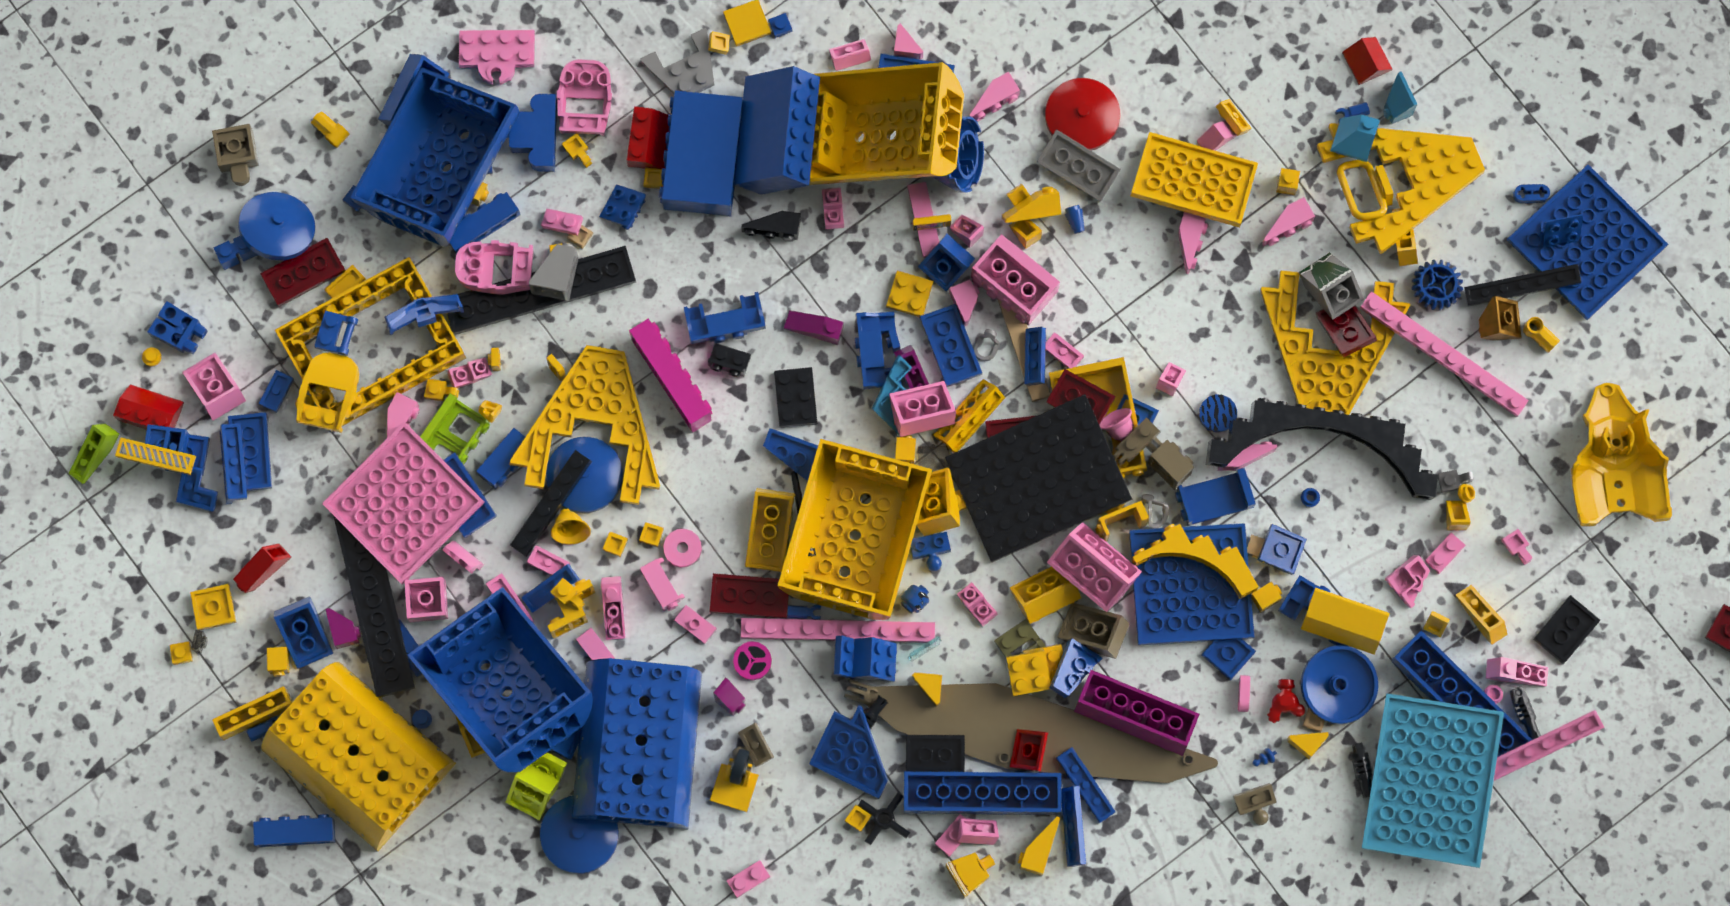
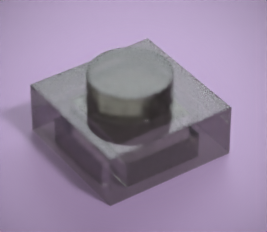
[191,630,208,653]

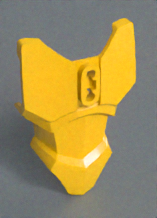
[1571,383,1672,526]

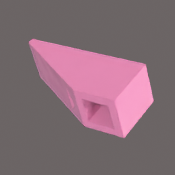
[970,72,1020,122]
[1262,197,1315,247]
[1178,212,1208,274]
[387,392,420,438]
[1218,442,1277,471]
[601,576,625,640]
[1486,657,1548,686]

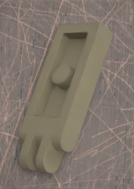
[1113,417,1161,465]

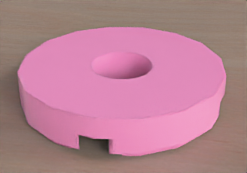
[663,529,702,568]

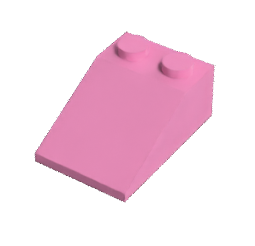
[182,353,246,421]

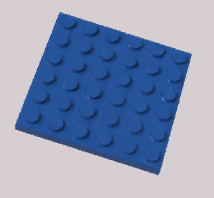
[1507,164,1669,320]
[1129,523,1255,645]

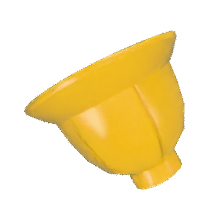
[550,509,591,544]

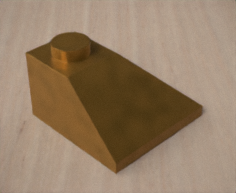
[1479,296,1522,340]

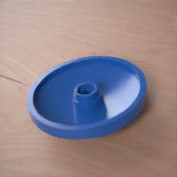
[238,192,315,260]
[546,437,623,513]
[1301,645,1378,724]
[540,795,619,874]

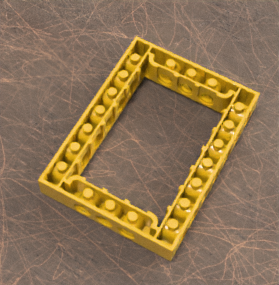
[275,257,466,432]

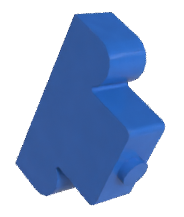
[507,94,557,172]

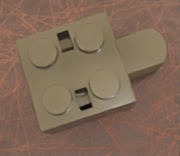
[212,124,259,186]
[1146,437,1194,491]

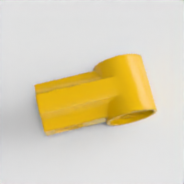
[311,111,350,148]
[1523,317,1560,353]

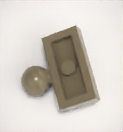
[732,723,774,767]
[1233,783,1277,825]

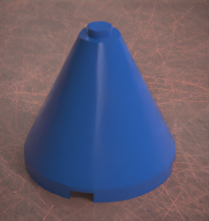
[932,116,984,193]

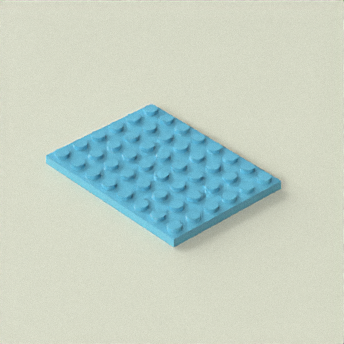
[1362,693,1504,868]

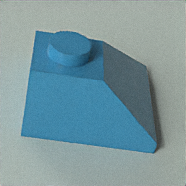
[1383,71,1417,124]
[1330,115,1380,162]

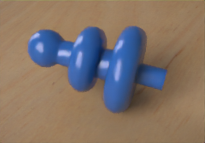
[1253,748,1277,767]

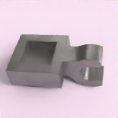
[1437,470,1473,493]

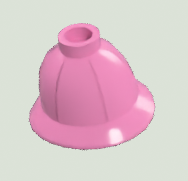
[1100,408,1133,442]

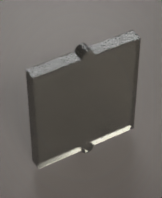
[918,444,950,472]

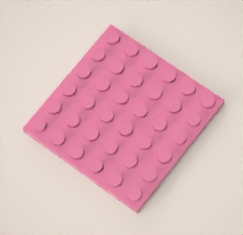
[322,422,485,585]

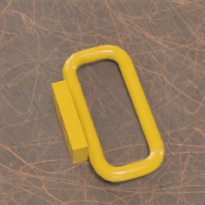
[1336,160,1394,220]

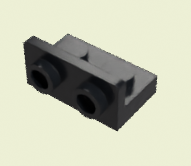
[708,343,751,378]

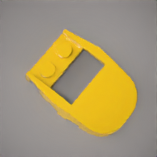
[296,353,359,433]

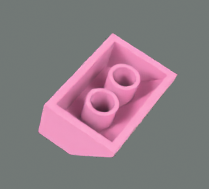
[889,381,956,437]

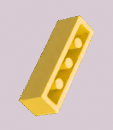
[212,686,293,740]

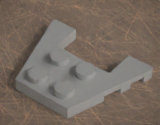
[640,28,714,94]

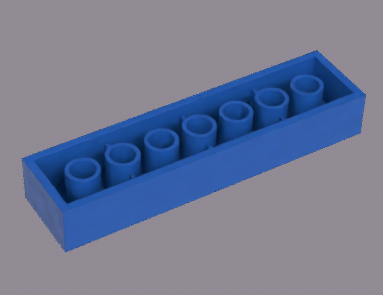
[1391,630,1532,757]
[904,771,1061,815]

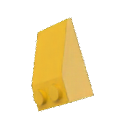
[916,467,960,536]

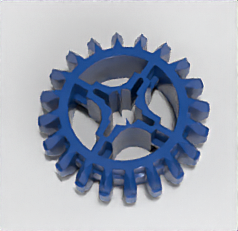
[1411,259,1463,310]

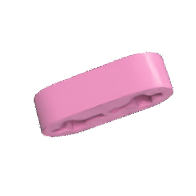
[1238,675,1250,712]

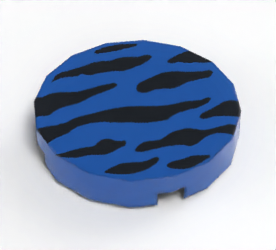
[1199,394,1237,433]

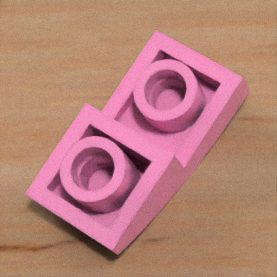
[822,188,844,229]
[447,357,492,388]
[957,582,998,626]

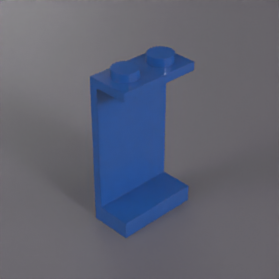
[1175,468,1256,526]

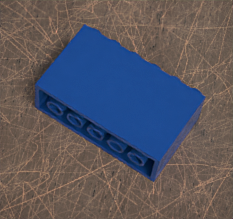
[734,66,820,195]
[659,91,743,216]

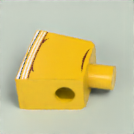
[946,852,995,898]

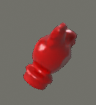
[1267,679,1305,723]

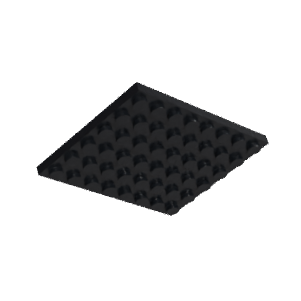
[945,394,1133,563]

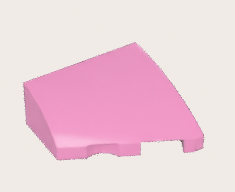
[443,541,484,574]
[1385,555,1430,608]

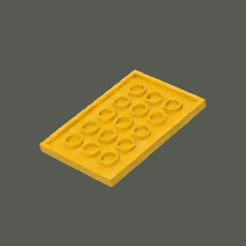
[1130,132,1258,228]

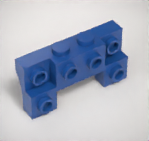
[684,292,766,344]
[855,311,901,390]
[1278,575,1347,646]

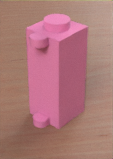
[640,558,685,611]

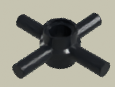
[858,793,910,845]

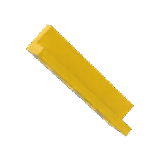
[933,379,1005,453]

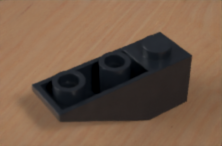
[741,211,801,242]

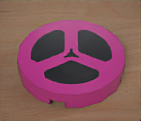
[733,641,772,681]

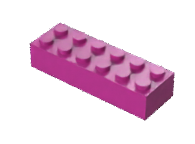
[629,318,713,433]

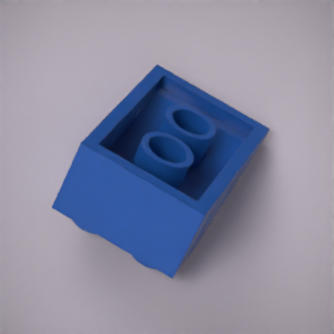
[274,596,333,669]

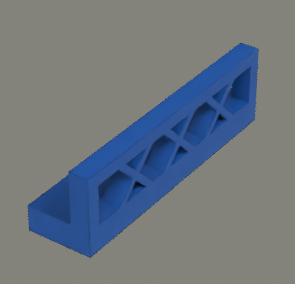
[219,423,247,504]

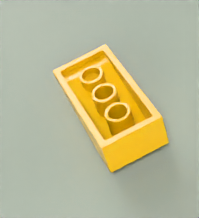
[745,488,795,572]

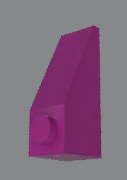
[784,310,844,345]
[894,345,929,389]
[713,677,746,716]

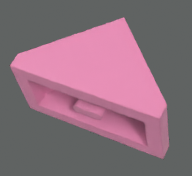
[894,23,923,60]
[1197,120,1237,151]
[949,215,984,248]
[1156,362,1186,396]

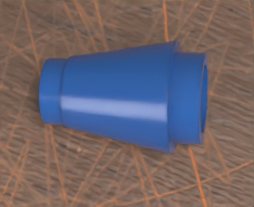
[1064,205,1085,234]

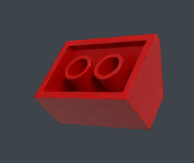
[627,106,670,169]
[113,384,184,430]

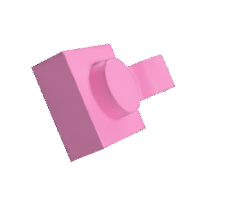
[1502,529,1532,565]

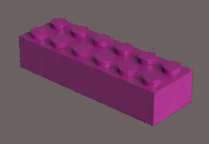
[1074,670,1200,756]

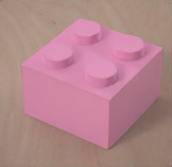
[404,577,448,622]

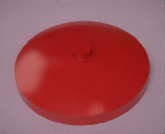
[1045,78,1120,151]

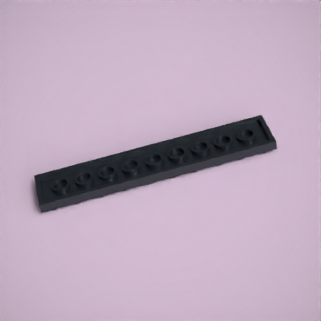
[447,245,636,335]
[333,515,415,698]

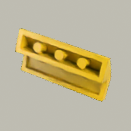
[1301,588,1390,655]

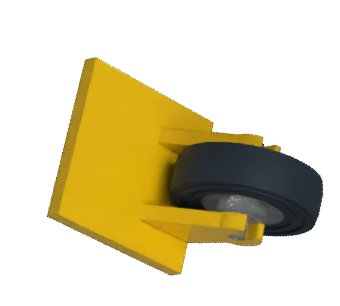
[710,749,759,812]

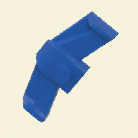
[384,294,464,335]

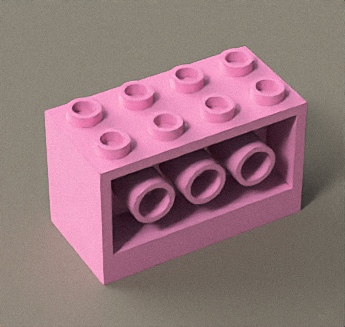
[971,234,1060,325]
[1047,522,1142,612]

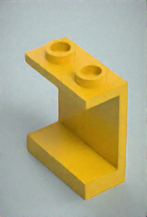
[1095,501,1149,542]

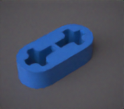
[1513,184,1550,203]

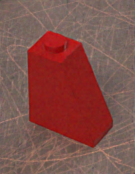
[233,543,292,593]

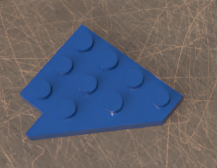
[809,705,888,799]

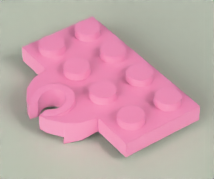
[459,30,535,85]

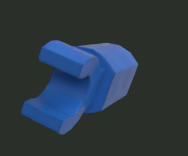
[1335,102,1370,123]
[788,605,821,620]
[246,716,278,742]

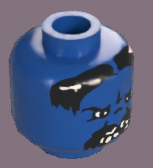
[901,585,929,614]

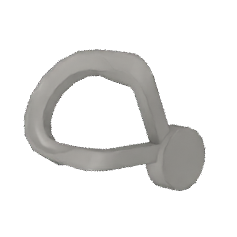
[973,329,1000,361]
[1141,494,1169,528]

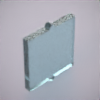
[908,636,942,662]

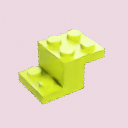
[505,752,567,821]

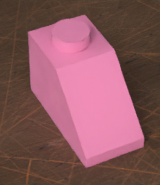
[949,279,980,327]

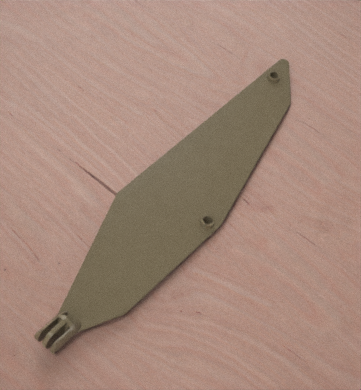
[844,679,1218,783]

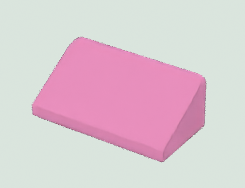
[829,39,871,71]
[958,818,999,845]

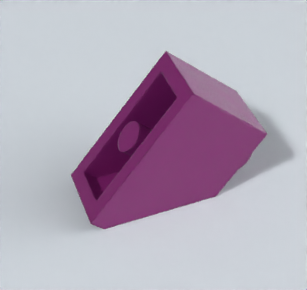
[325,608,362,649]

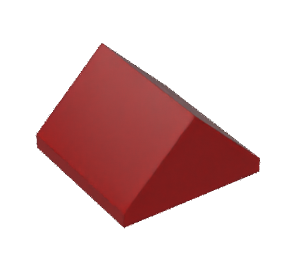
[1342,37,1393,85]
[1010,729,1048,773]

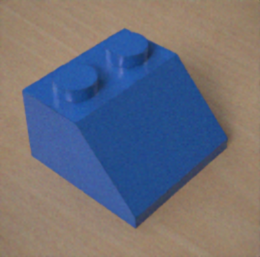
[918,234,975,291]

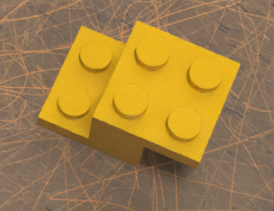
[547,579,595,639]
[1006,644,1063,696]

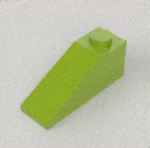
[68,424,119,484]

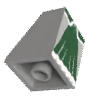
[1299,252,1364,319]

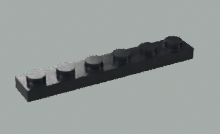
[1464,264,1581,306]
[510,450,592,557]

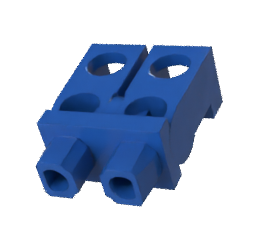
[147,301,208,354]

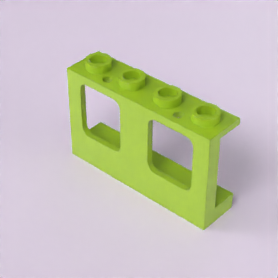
[420,393,490,465]

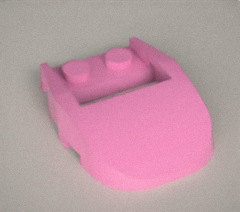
[556,59,612,136]
[455,240,534,295]

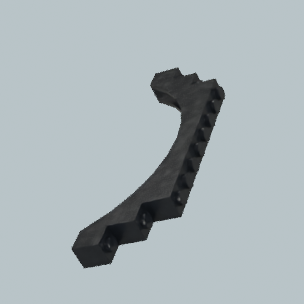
[1205,398,1438,500]

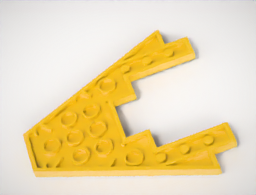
[1317,123,1485,254]
[1260,270,1410,415]
[509,345,660,505]

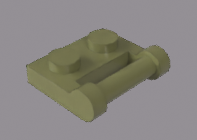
[994,619,1046,658]

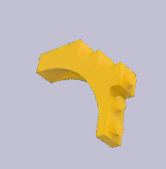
[1131,524,1259,599]

